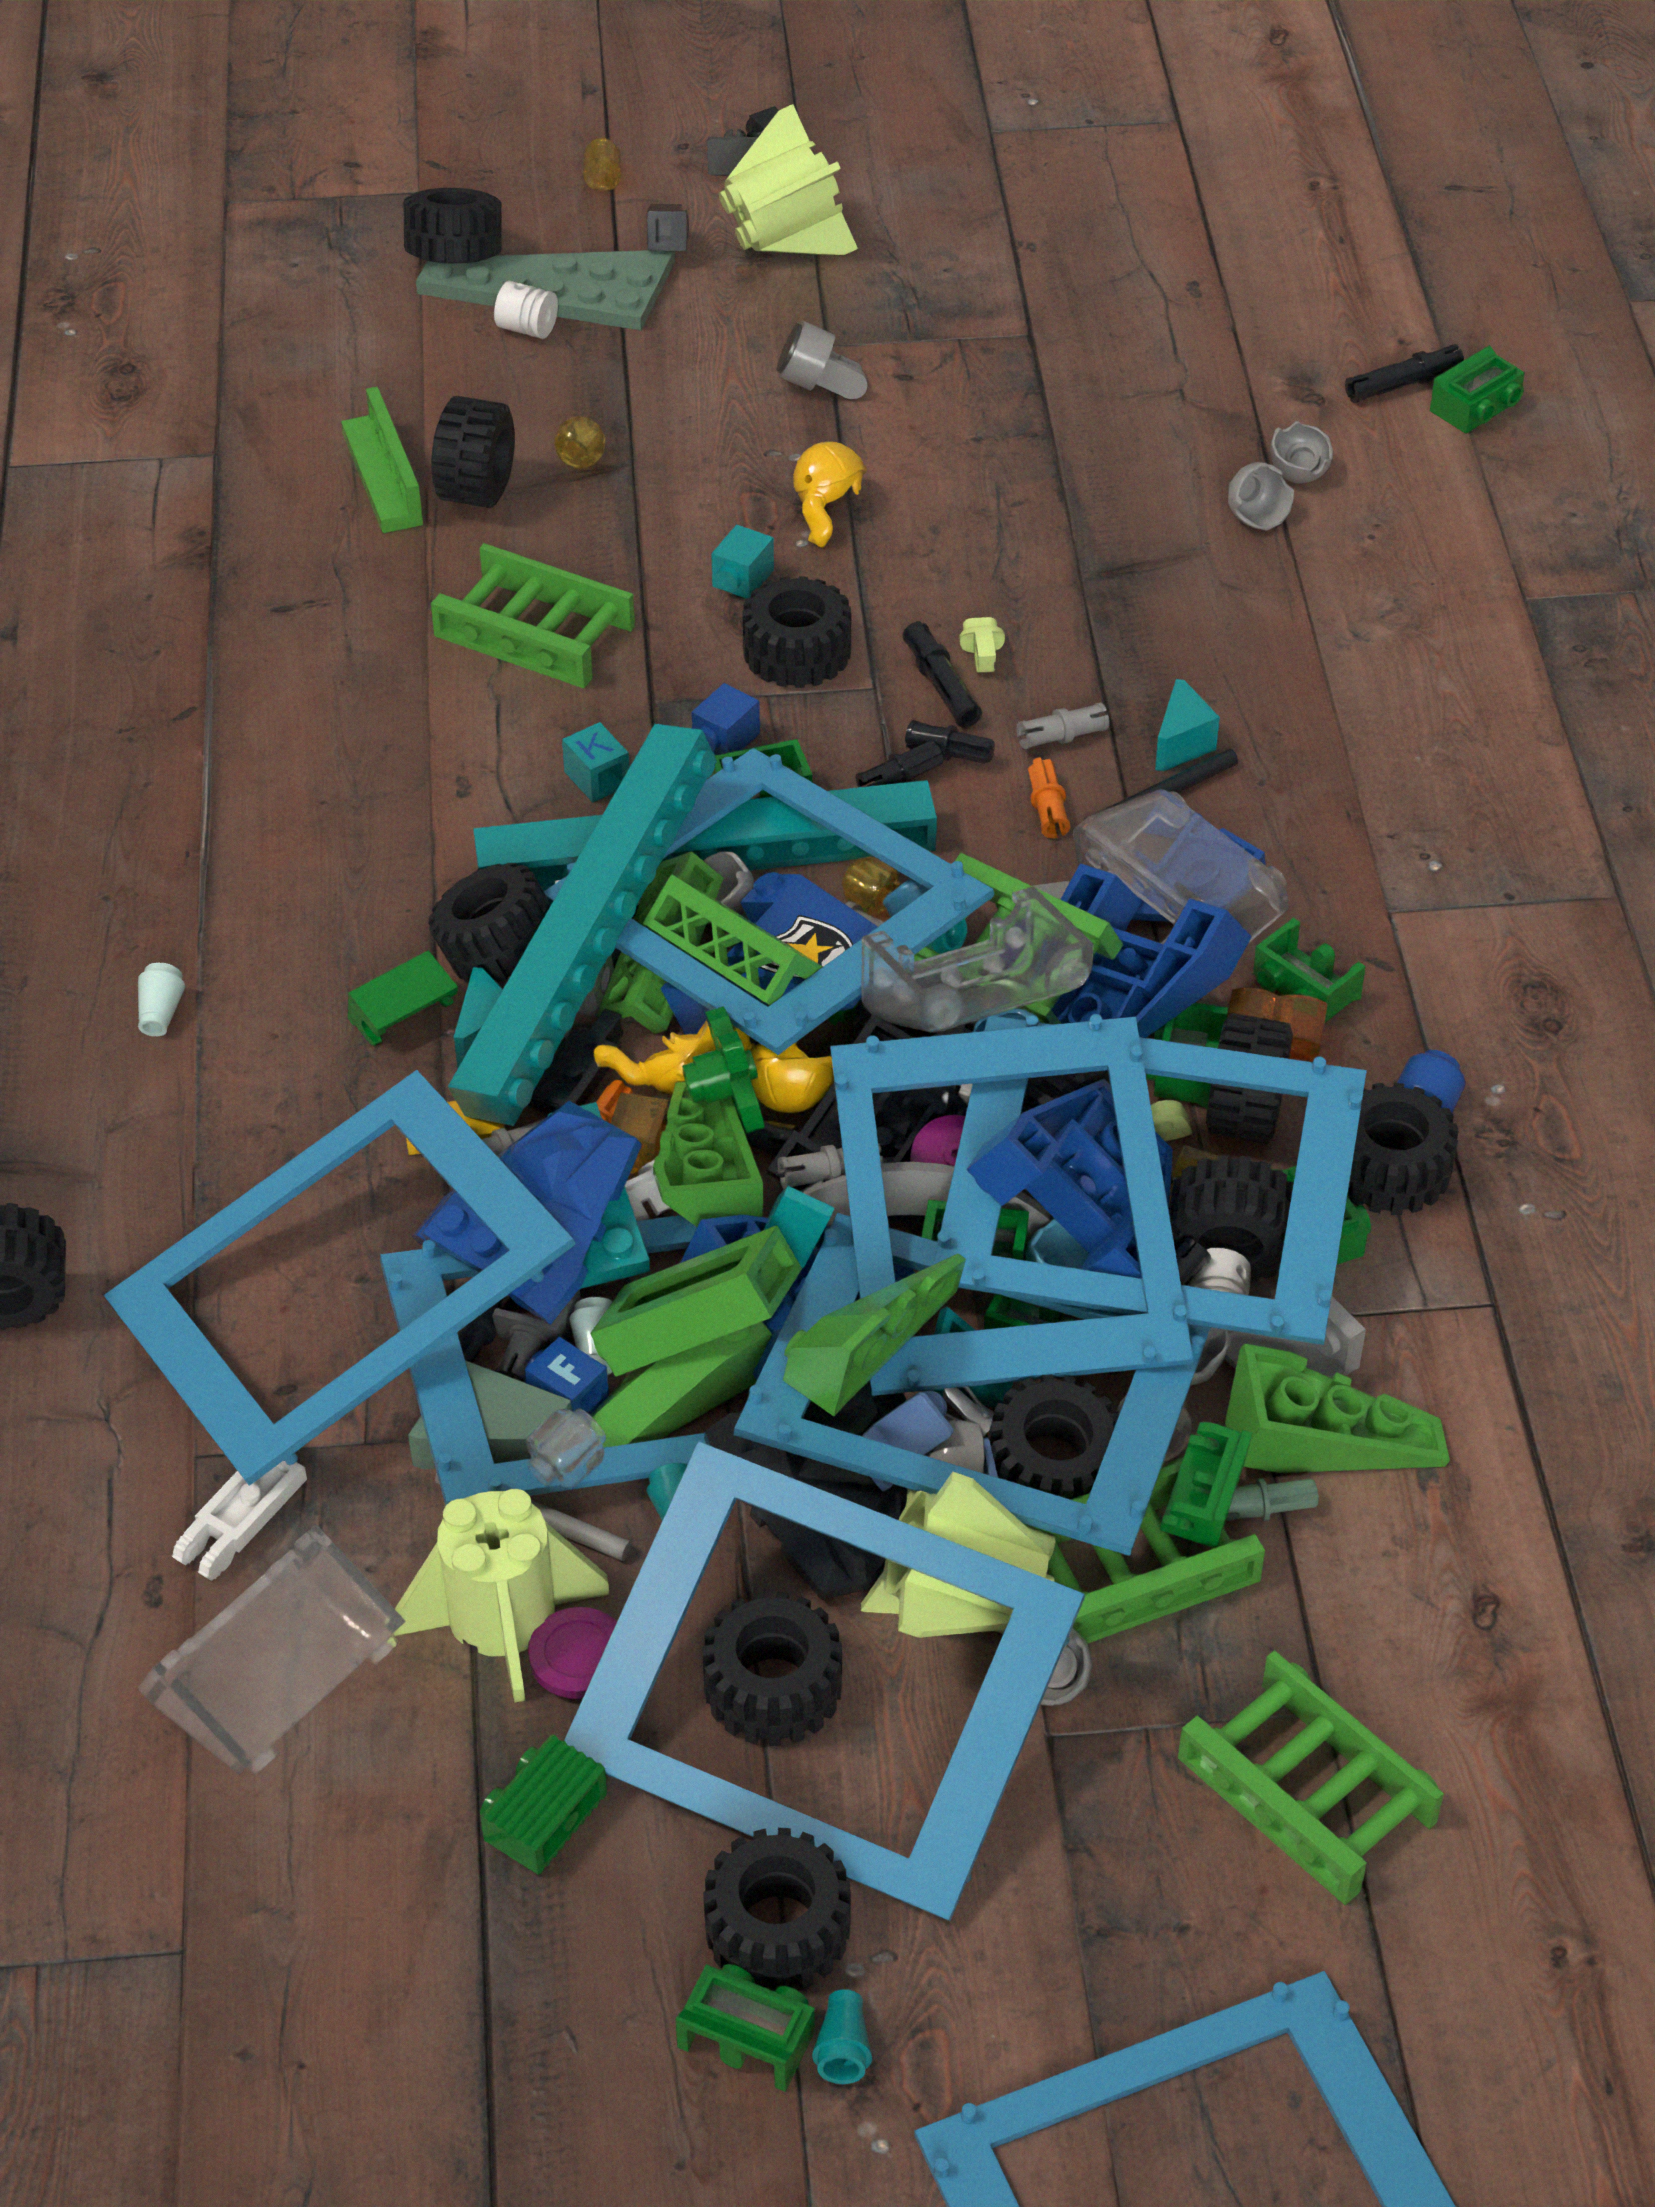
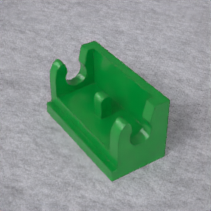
[348,950,458,1046]
[1160,1422,1253,1548]

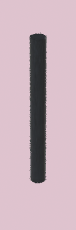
[1083,749,1238,835]

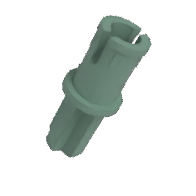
[1226,1478,1319,1521]

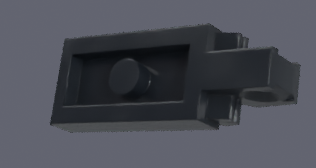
[528,1009,623,1114]

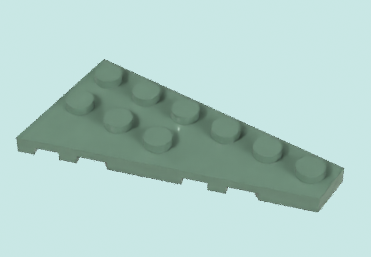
[416,250,675,331]

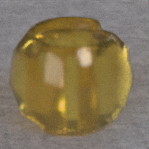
[554,416,606,469]
[842,856,900,915]

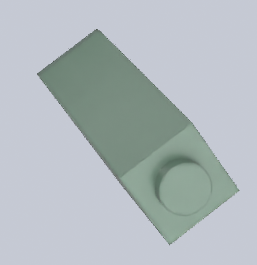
[408,1360,577,1469]

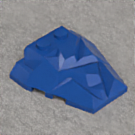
[412,1101,642,1325]

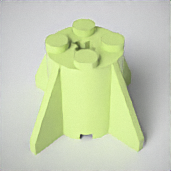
[719,104,858,256]
[861,1472,1056,1638]
[391,1489,609,1703]

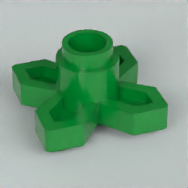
[682,1006,765,1134]

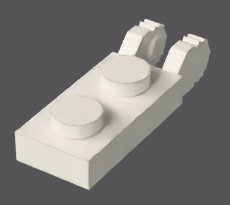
[172,1461,307,1581]

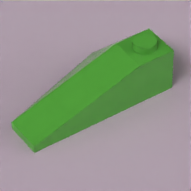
[653,1082,763,1227]
[783,1253,966,1416]
[575,1322,772,1451]
[1225,1343,1450,1473]

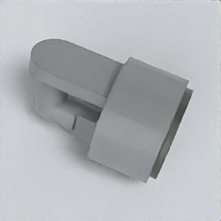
[776,320,868,399]

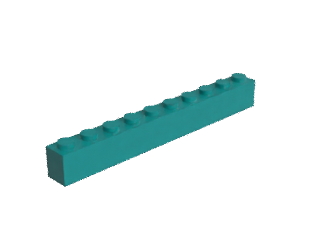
[448,724,717,1126]
[473,780,937,891]

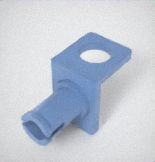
[862,1390,954,1491]

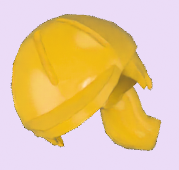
[793,441,867,548]
[594,1019,716,1095]
[732,1025,834,1113]

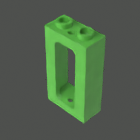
[590,1225,802,1377]

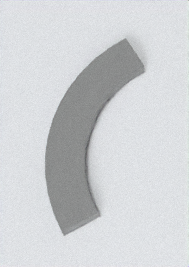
[769,1162,1054,1243]

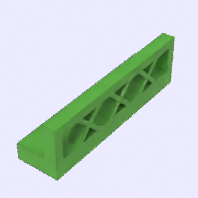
[341,386,423,534]
[596,851,724,1034]
[643,874,823,1005]

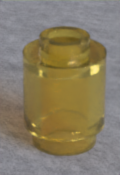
[583,138,621,192]

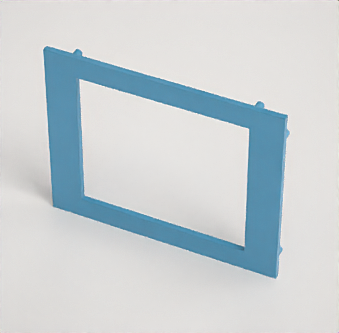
[544,748,994,1055]
[830,1014,1193,1396]
[933,1015,1367,1345]
[104,1070,576,1486]
[734,1213,1211,1556]
[380,1215,772,1506]
[564,1441,1085,1921]
[914,1971,1456,2207]

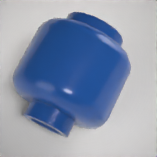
[1397,1050,1466,1113]

